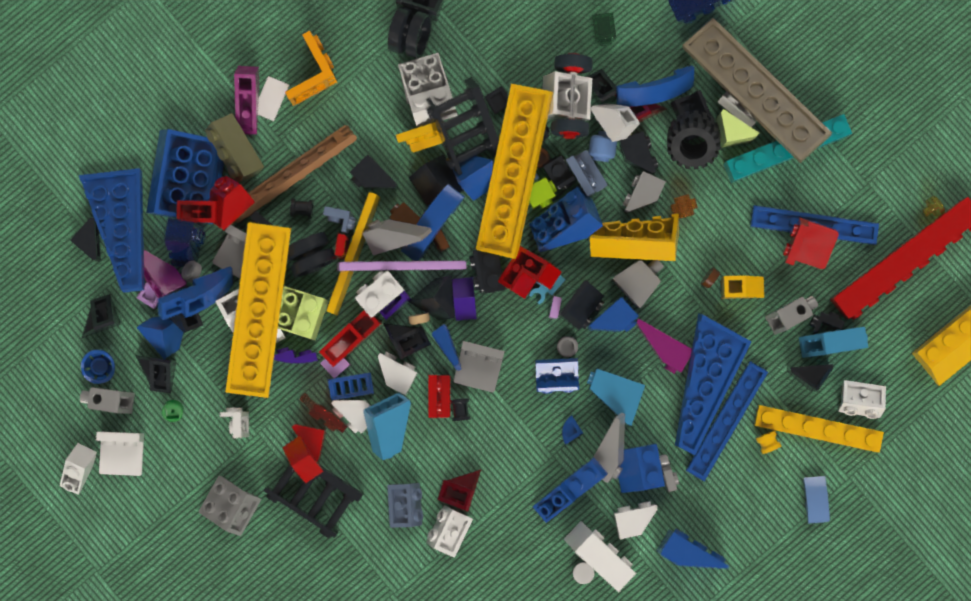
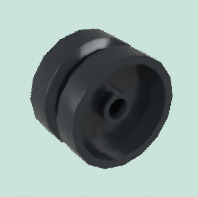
[388,6,432,59]
[287,232,337,278]

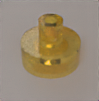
[922,195,945,218]

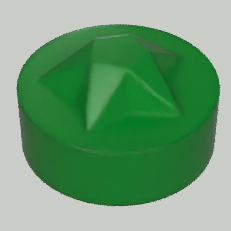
[162,400,184,422]

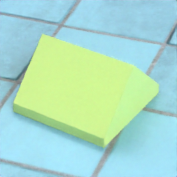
[716,109,759,148]

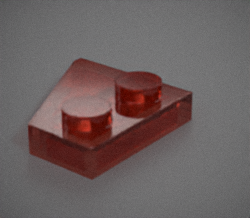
[300,393,348,433]

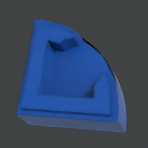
[562,415,583,444]

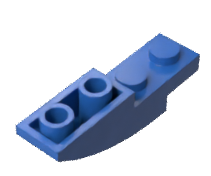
[157,266,233,320]
[533,457,608,523]

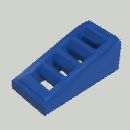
[432,324,462,371]
[328,373,374,401]

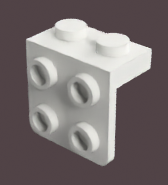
[355,271,404,318]

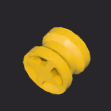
[755,430,781,454]

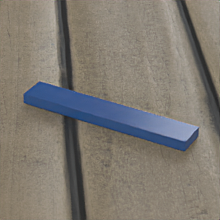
[750,205,879,245]
[685,361,768,481]

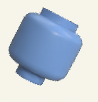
[588,131,617,162]

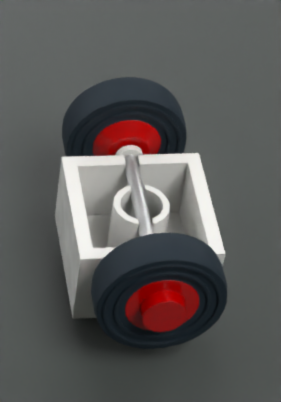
[543,53,593,139]

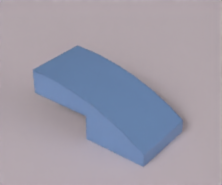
[803,476,830,523]

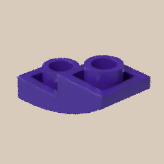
[274,347,319,364]

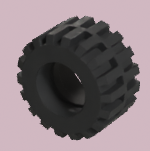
[667,111,721,170]

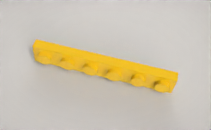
[754,405,884,453]

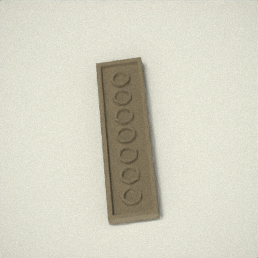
[682,18,832,163]

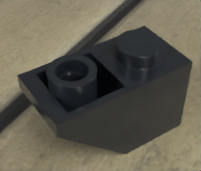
[618,131,658,175]

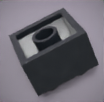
[558,280,605,331]

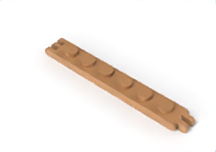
[231,125,357,225]

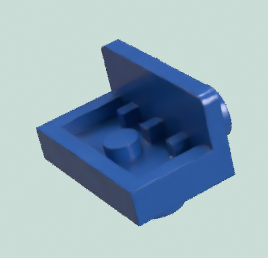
[535,358,579,394]

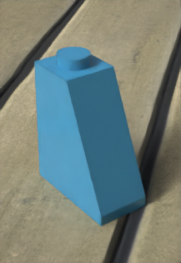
[799,327,868,358]
[587,369,645,426]
[363,392,411,460]

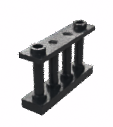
[426,77,499,175]
[263,464,364,538]

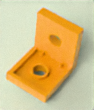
[285,31,338,106]

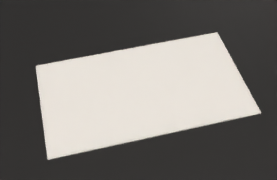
[258,76,289,121]

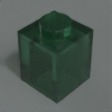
[591,12,616,46]

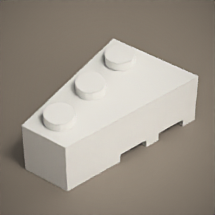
[564,521,636,592]

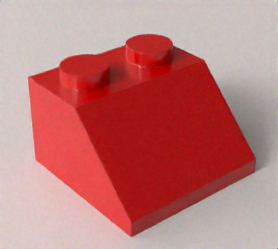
[209,176,255,231]

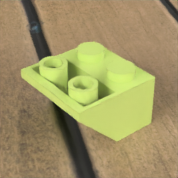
[278,286,328,341]

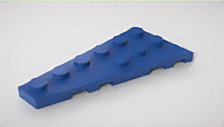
[78,168,145,293]
[675,313,751,455]

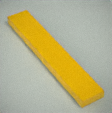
[327,192,380,316]

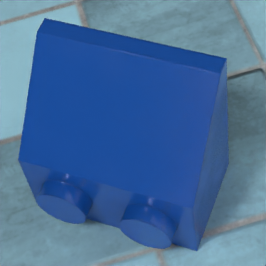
[587,297,639,332]
[618,443,665,493]

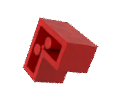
[497,246,562,299]

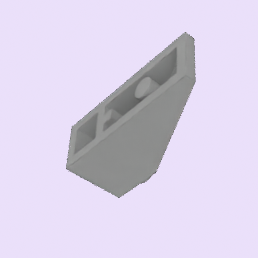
[362,219,432,255]
[593,412,625,483]

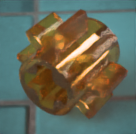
[671,194,698,219]

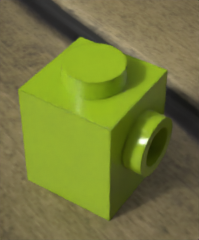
[529,177,557,210]

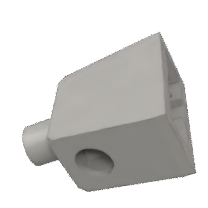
[612,260,664,309]
[765,296,818,335]
[80,387,135,414]

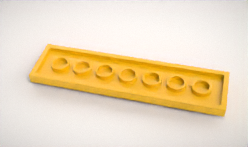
[475,84,553,259]
[226,222,291,398]

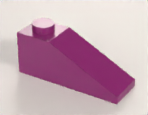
[234,66,259,135]
[144,250,187,298]
[636,319,692,374]

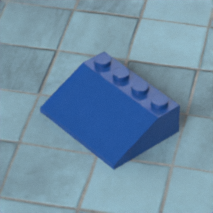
[146,129,224,224]

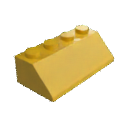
[912,305,971,386]

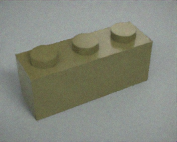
[205,114,264,183]

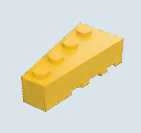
[590,214,679,261]

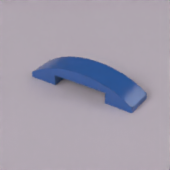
[617,65,694,106]
[401,184,465,261]

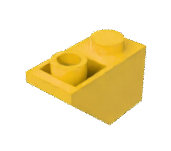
[721,276,764,299]

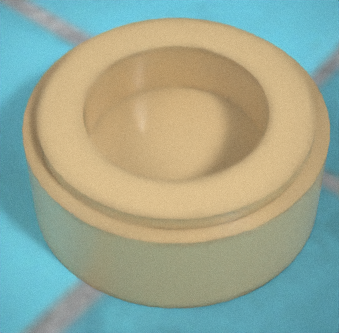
[408,312,430,325]

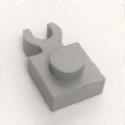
[659,454,679,492]

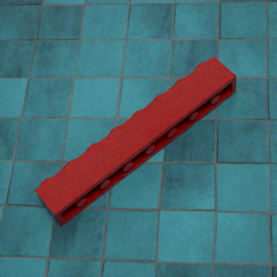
[830,197,971,320]

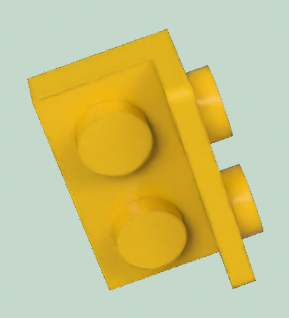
[396,123,442,152]

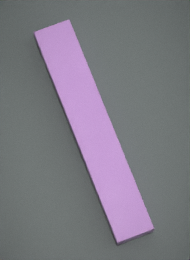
[337,261,466,271]

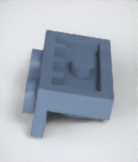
[566,150,608,196]
[323,206,356,234]
[387,483,423,528]

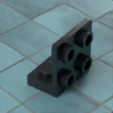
[469,250,505,295]

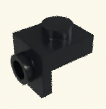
[809,312,845,334]

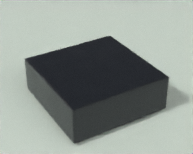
[484,86,508,115]

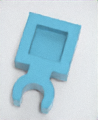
[529,275,566,304]

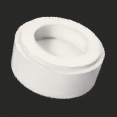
[573,562,594,584]

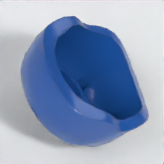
[81,349,115,384]

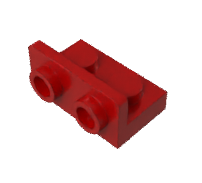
[428,375,450,418]

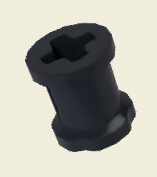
[290,198,314,218]
[450,398,471,421]

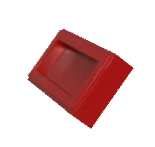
[335,234,350,259]

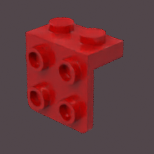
[783,218,839,269]

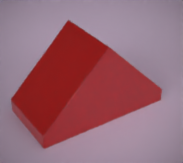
[177,201,217,223]
[292,424,326,461]
[282,436,323,483]

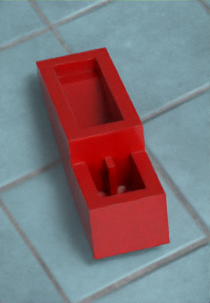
[319,310,382,367]

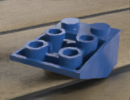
[529,186,603,252]
[656,529,729,569]

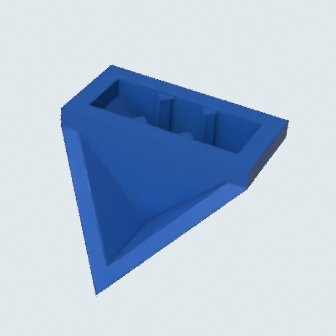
[453,156,493,201]
[137,316,184,360]

